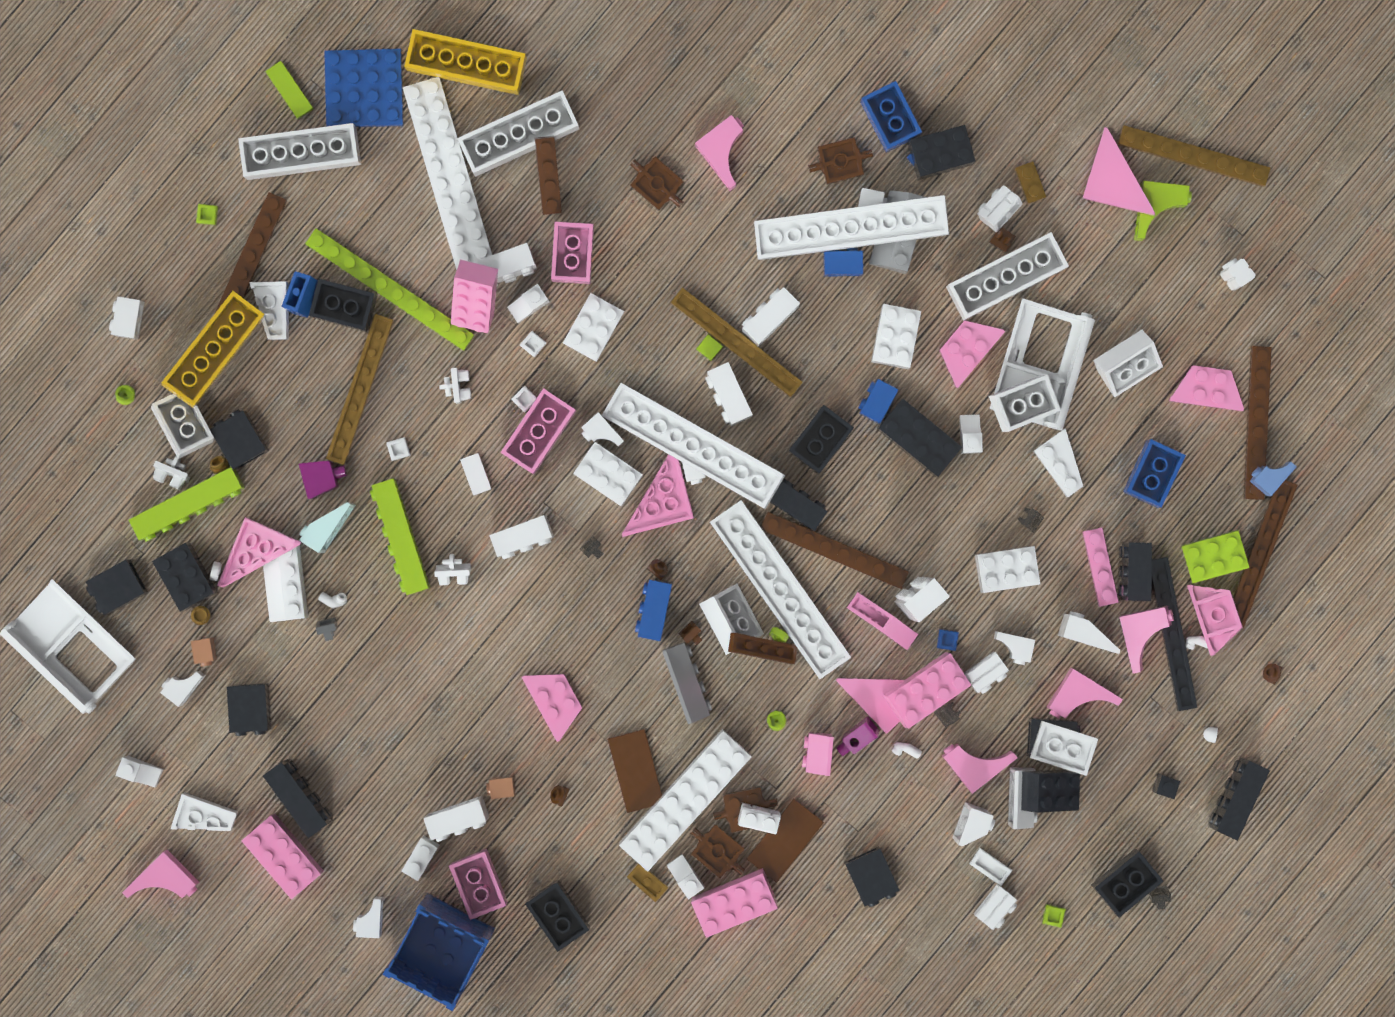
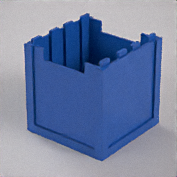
[383,893,496,1011]

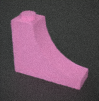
[695,115,744,191]
[847,592,918,650]
[1119,606,1174,673]
[1047,668,1123,719]
[942,744,1017,794]
[122,850,199,898]

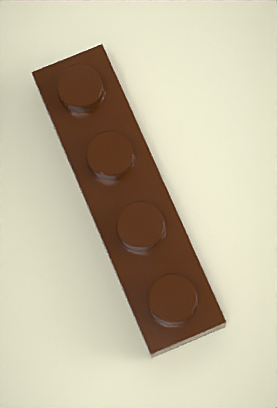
[534,136,562,215]
[728,633,797,664]

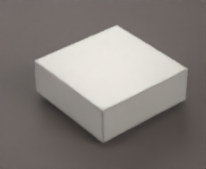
[520,331,547,358]
[511,386,537,413]
[386,437,411,461]

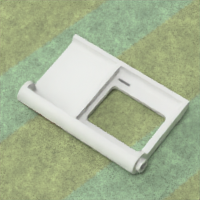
[990,298,1095,431]
[0,579,136,714]

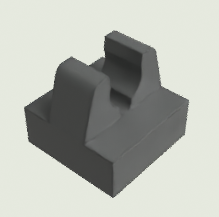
[316,617,338,641]

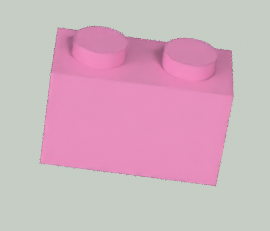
[802,732,834,776]

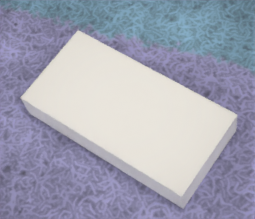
[460,453,492,496]
[969,848,1012,886]

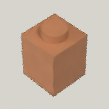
[191,637,217,667]
[486,776,516,799]

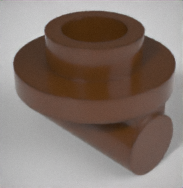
[646,559,668,581]
[1263,663,1283,685]
[550,785,570,807]

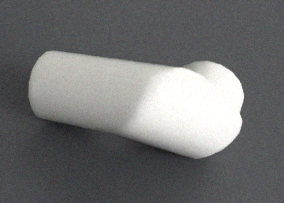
[318,592,347,608]
[1185,636,1208,650]
[892,742,922,759]

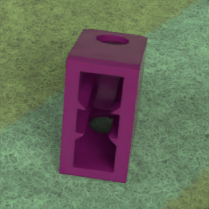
[298,461,347,500]
[836,716,880,756]

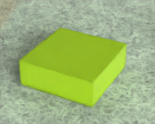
[196,204,218,225]
[696,334,723,361]
[1042,904,1066,928]

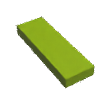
[265,61,314,120]

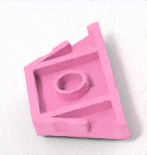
[939,320,1005,388]
[1169,365,1244,411]
[1187,585,1243,656]
[522,674,582,742]

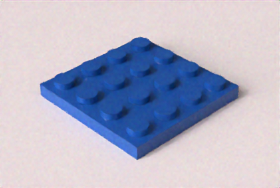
[324,49,404,127]

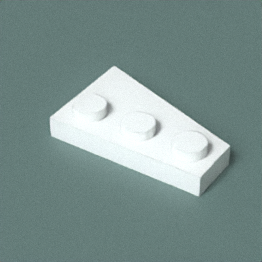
[249,281,289,340]
[1034,429,1083,497]
[171,792,238,831]

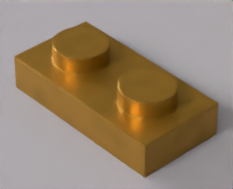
[1015,161,1046,205]
[627,863,668,902]

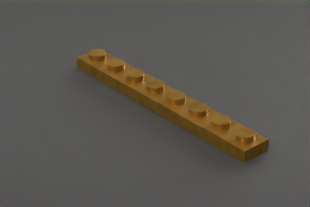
[1117,125,1271,187]
[671,287,803,398]
[326,314,394,465]

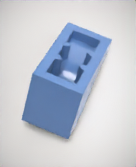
[1250,462,1297,496]

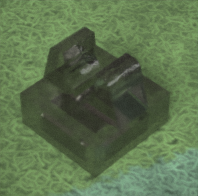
[1018,508,1044,533]
[580,535,604,559]
[934,702,961,727]
[1148,886,1171,910]

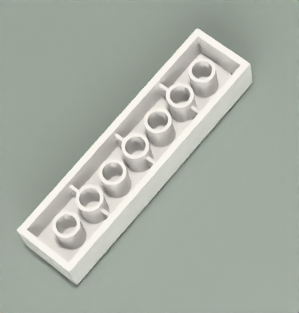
[619,729,752,871]

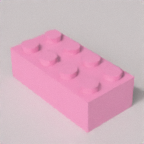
[451,259,498,333]
[501,388,576,474]
[883,652,971,729]
[242,813,324,900]
[691,868,778,938]

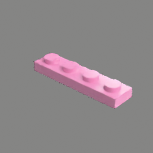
[1082,528,1119,607]

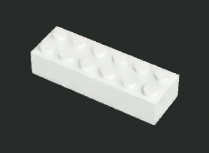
[457,90,579,177]
[238,123,361,180]
[946,232,1069,321]
[894,576,950,622]

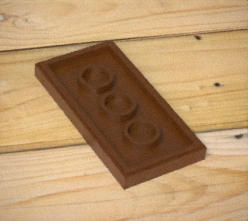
[608,729,662,813]
[746,798,824,883]

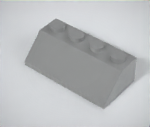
[869,190,927,274]
[662,642,712,725]

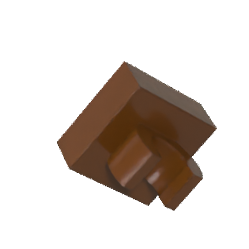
[989,227,1016,253]
[678,621,702,645]

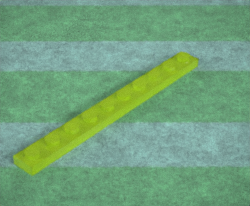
[305,228,475,351]

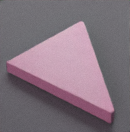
[1083,127,1155,216]
[622,454,694,537]
[217,517,301,588]
[836,678,904,734]

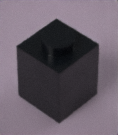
[1152,773,1180,800]

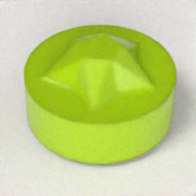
[115,385,135,405]
[769,627,789,643]
[767,711,787,731]

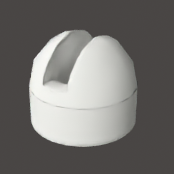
[1203,727,1218,743]

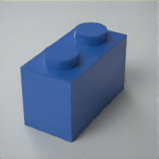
[823,248,863,277]
[281,271,318,318]
[858,379,898,424]

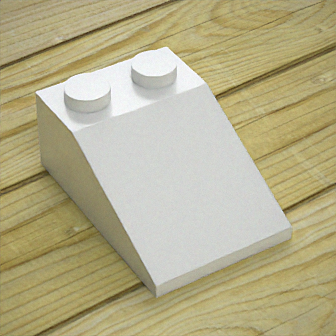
[1058,611,1120,654]

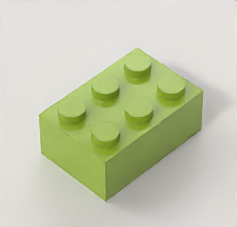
[1182,530,1249,583]

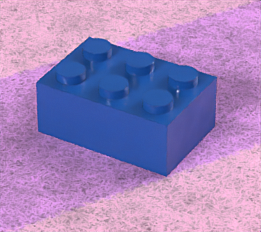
[860,81,922,153]
[1123,439,1186,508]
[635,579,672,641]

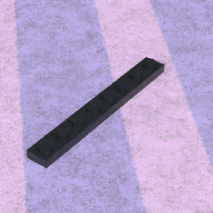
[1152,557,1198,711]

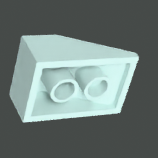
[299,502,356,553]

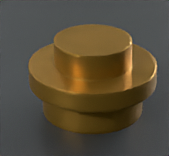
[210,456,229,474]
[191,606,211,625]

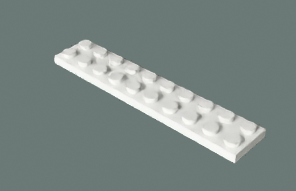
[403,77,492,270]
[754,195,949,260]
[602,383,785,509]
[710,500,851,679]

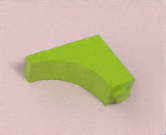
[1134,181,1192,241]

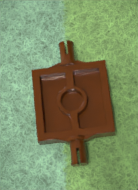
[808,137,873,185]
[630,156,684,211]
[713,786,778,833]
[690,824,745,878]

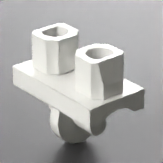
[439,368,471,404]
[153,456,190,490]
[434,554,471,585]

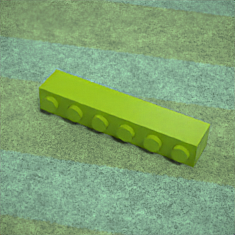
[129,467,245,542]
[370,478,430,595]

